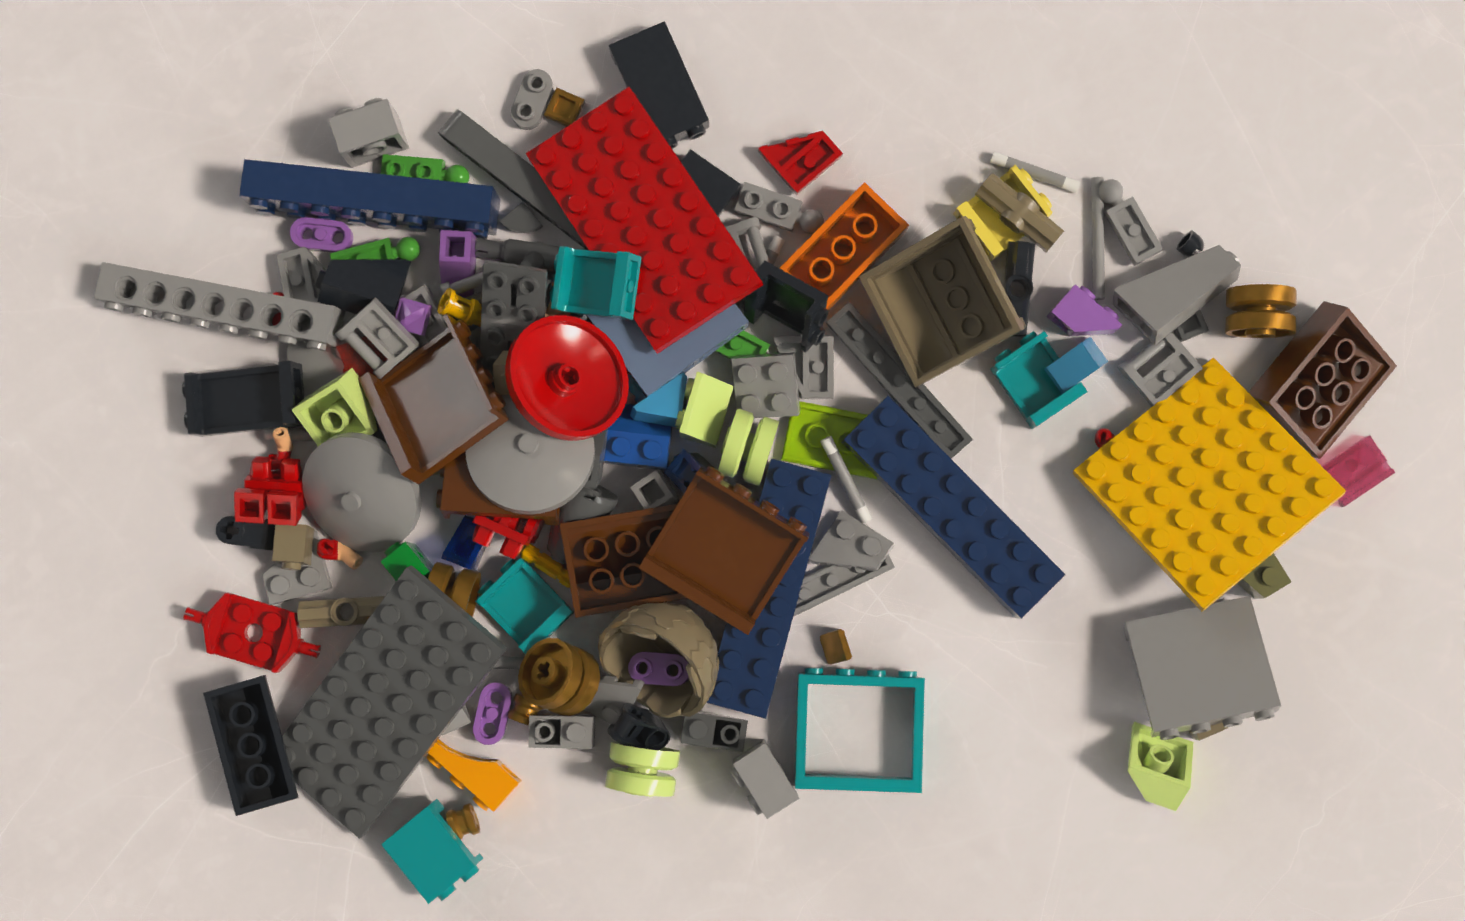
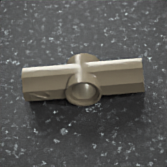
[975,173,1064,253]
[297,596,385,628]

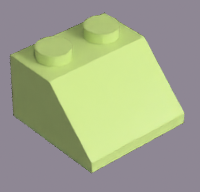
[292,368,377,446]

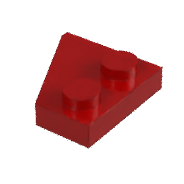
[758,131,843,196]

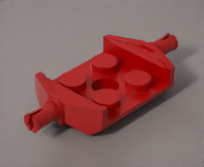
[183,593,321,673]

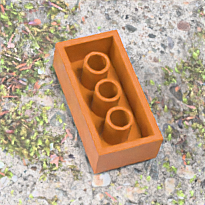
[780,182,909,310]

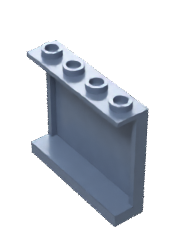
[586,304,749,397]

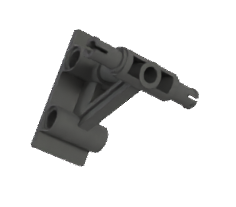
[475,238,559,377]

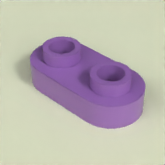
[290,217,353,253]
[628,652,689,686]
[473,682,512,745]

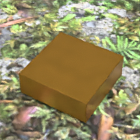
[544,87,585,127]

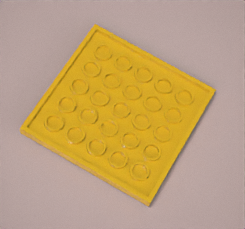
[1073,357,1346,612]

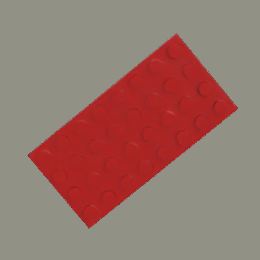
[525,87,763,354]

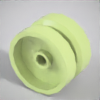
[718,408,779,486]
[605,741,680,797]

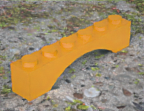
[426,739,522,812]

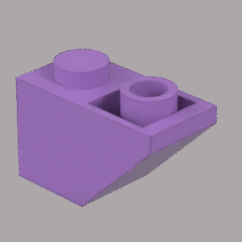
[439,230,477,298]
[1046,284,1122,337]

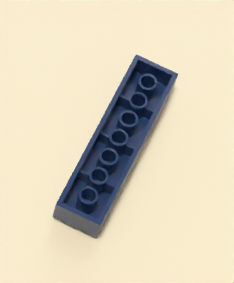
[239,159,500,239]
[841,396,1066,619]
[707,459,831,719]

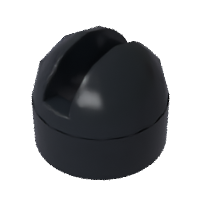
[1176,230,1204,257]

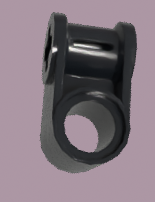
[216,516,275,551]
[607,703,670,750]

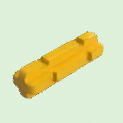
[521,544,570,588]

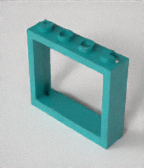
[794,668,925,793]

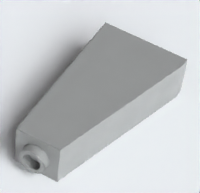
[1113,245,1241,345]

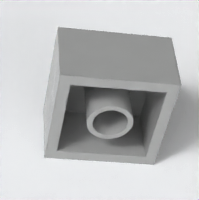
[328,98,409,168]
[731,740,800,819]

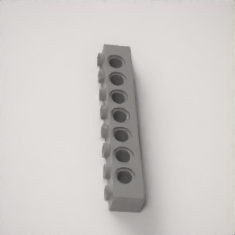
[94,262,345,351]

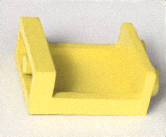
[953,165,1053,262]

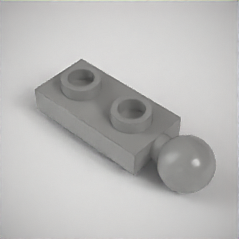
[1099,179,1163,266]
[734,182,824,234]

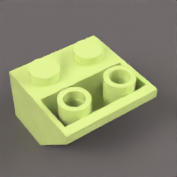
[675,372,733,448]

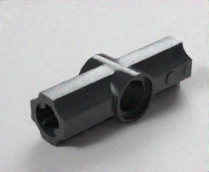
[1002,241,1035,337]

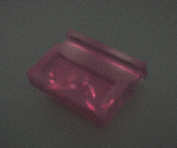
[1322,435,1395,507]

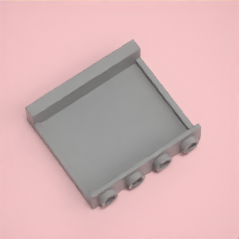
[1124,596,1281,740]

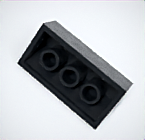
[203,675,299,816]

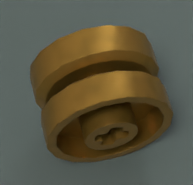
[1225,284,1297,338]
[428,562,481,617]
[518,638,600,716]

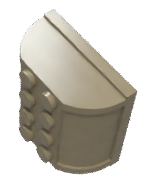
[859,216,1026,387]

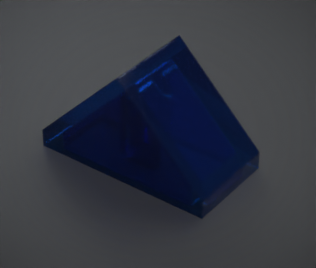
[441,515,486,571]

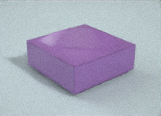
[395,297,433,336]

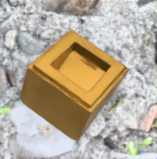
[820,629,852,665]

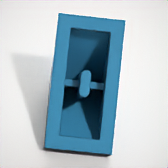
[1044,337,1108,394]
[630,372,687,427]

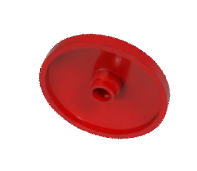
[505,315,629,441]

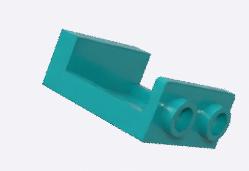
[550,246,642,320]
[990,331,1088,429]
[475,558,574,654]
[381,799,483,904]

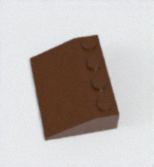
[1248,301,1397,459]
[560,504,686,618]

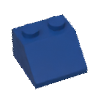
[604,404,673,470]

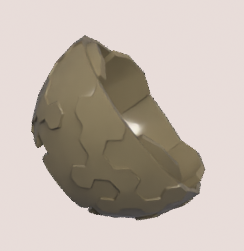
[598,603,719,718]

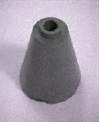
[547,485,618,564]

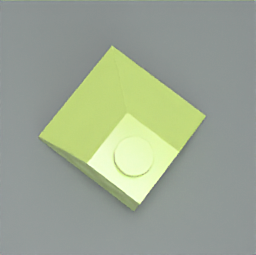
[1127,722,1194,811]

